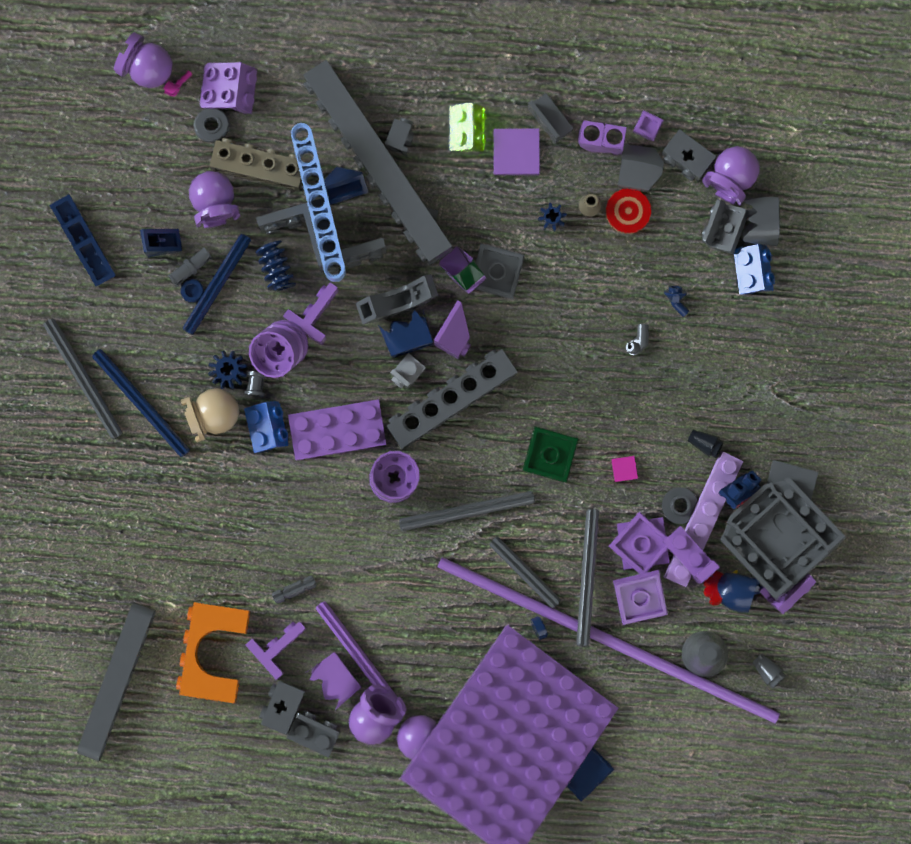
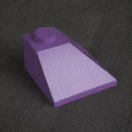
[434,300,471,359]

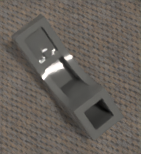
[356,274,438,325]

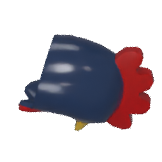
[703,570,761,613]

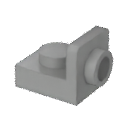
[390,353,426,389]

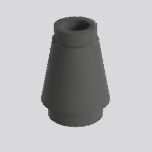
[752,654,786,688]

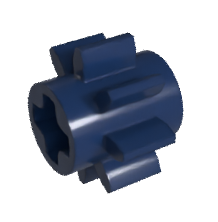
[538,202,567,232]

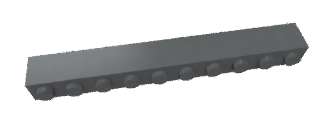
[303,60,453,266]

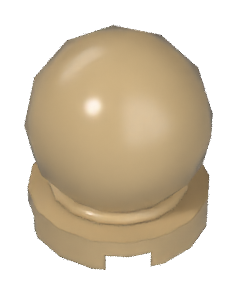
[181,388,239,443]

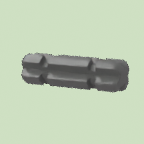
[272,576,317,604]

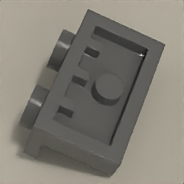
[287,710,341,758]

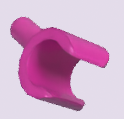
[164,70,192,97]

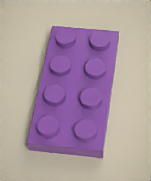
[288,399,387,461]

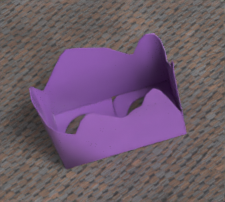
[578,120,627,155]
[305,652,362,711]

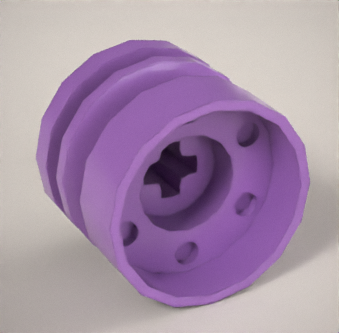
[249,320,308,378]
[369,451,419,503]

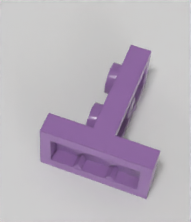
[283,282,339,346]
[663,526,719,584]
[246,621,307,680]

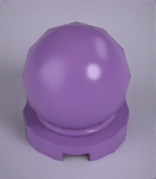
[114,32,172,89]
[702,146,760,205]
[189,171,240,228]
[349,685,406,745]
[397,715,437,760]

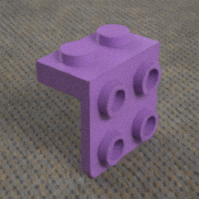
[200,62,257,114]

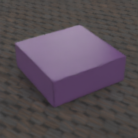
[633,110,664,142]

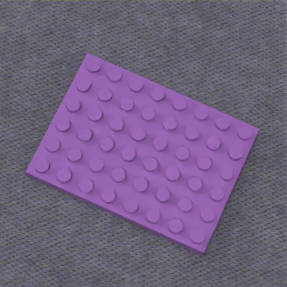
[400,625,618,844]

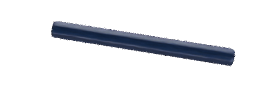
[92,349,190,457]

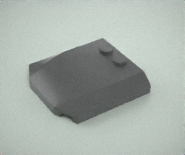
[720,478,846,600]

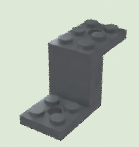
[256,198,387,274]

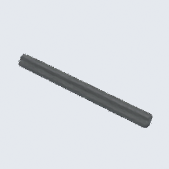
[44,318,123,439]
[399,491,535,531]
[576,509,599,647]

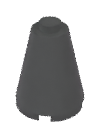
[682,631,728,677]

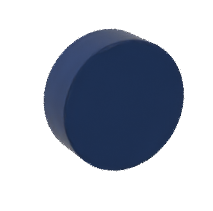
[180,279,204,303]
[530,616,548,640]

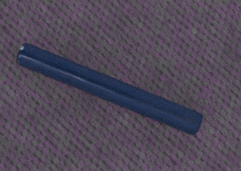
[183,234,251,335]

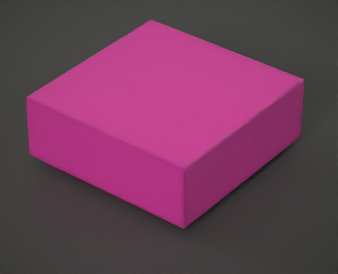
[611,456,638,482]

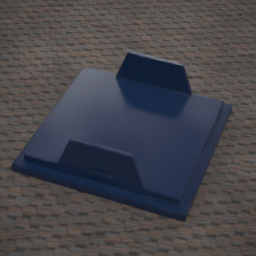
[566,747,615,802]

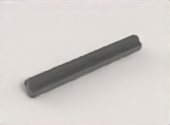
[489,537,561,608]

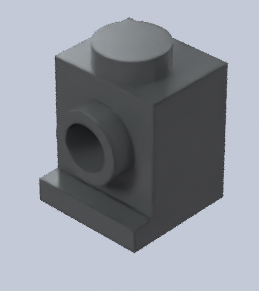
[385,118,415,156]

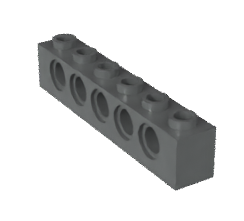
[386,349,517,450]

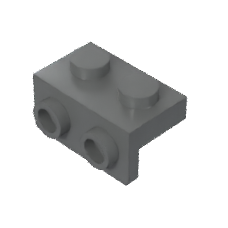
[702,199,749,254]

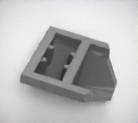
[617,143,664,192]

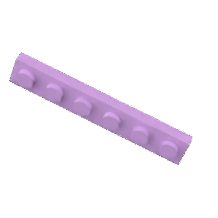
[664,451,743,587]

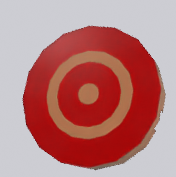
[606,189,651,234]

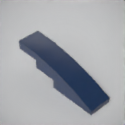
[49,194,116,287]

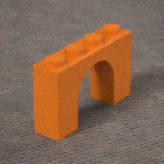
[176,602,251,703]

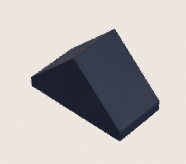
[140,229,182,257]

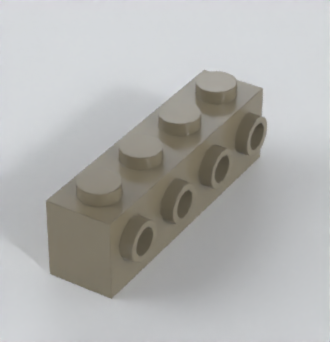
[209,138,306,191]

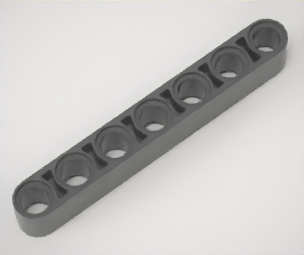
[77,602,156,762]

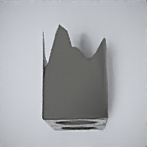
[742,197,780,246]

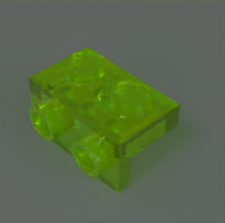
[449,103,486,152]

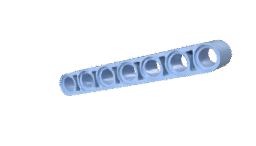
[291,123,346,282]

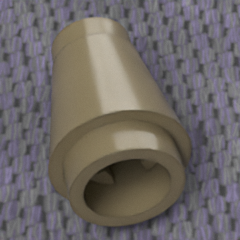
[579,194,601,217]

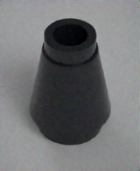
[688,429,724,458]

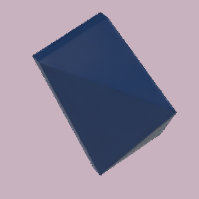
[323,167,369,205]

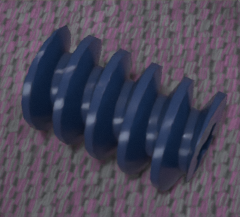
[256,240,296,291]

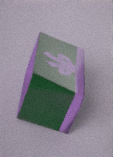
[439,247,486,294]

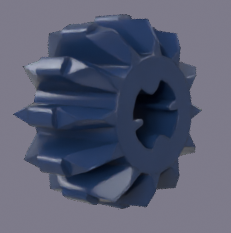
[208,351,247,390]

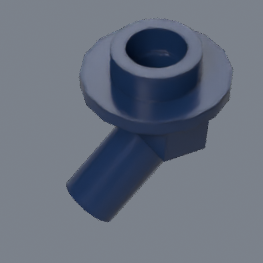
[664,286,689,317]

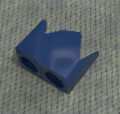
[378,310,433,359]

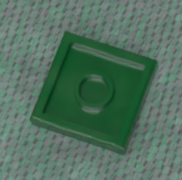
[522,426,579,483]

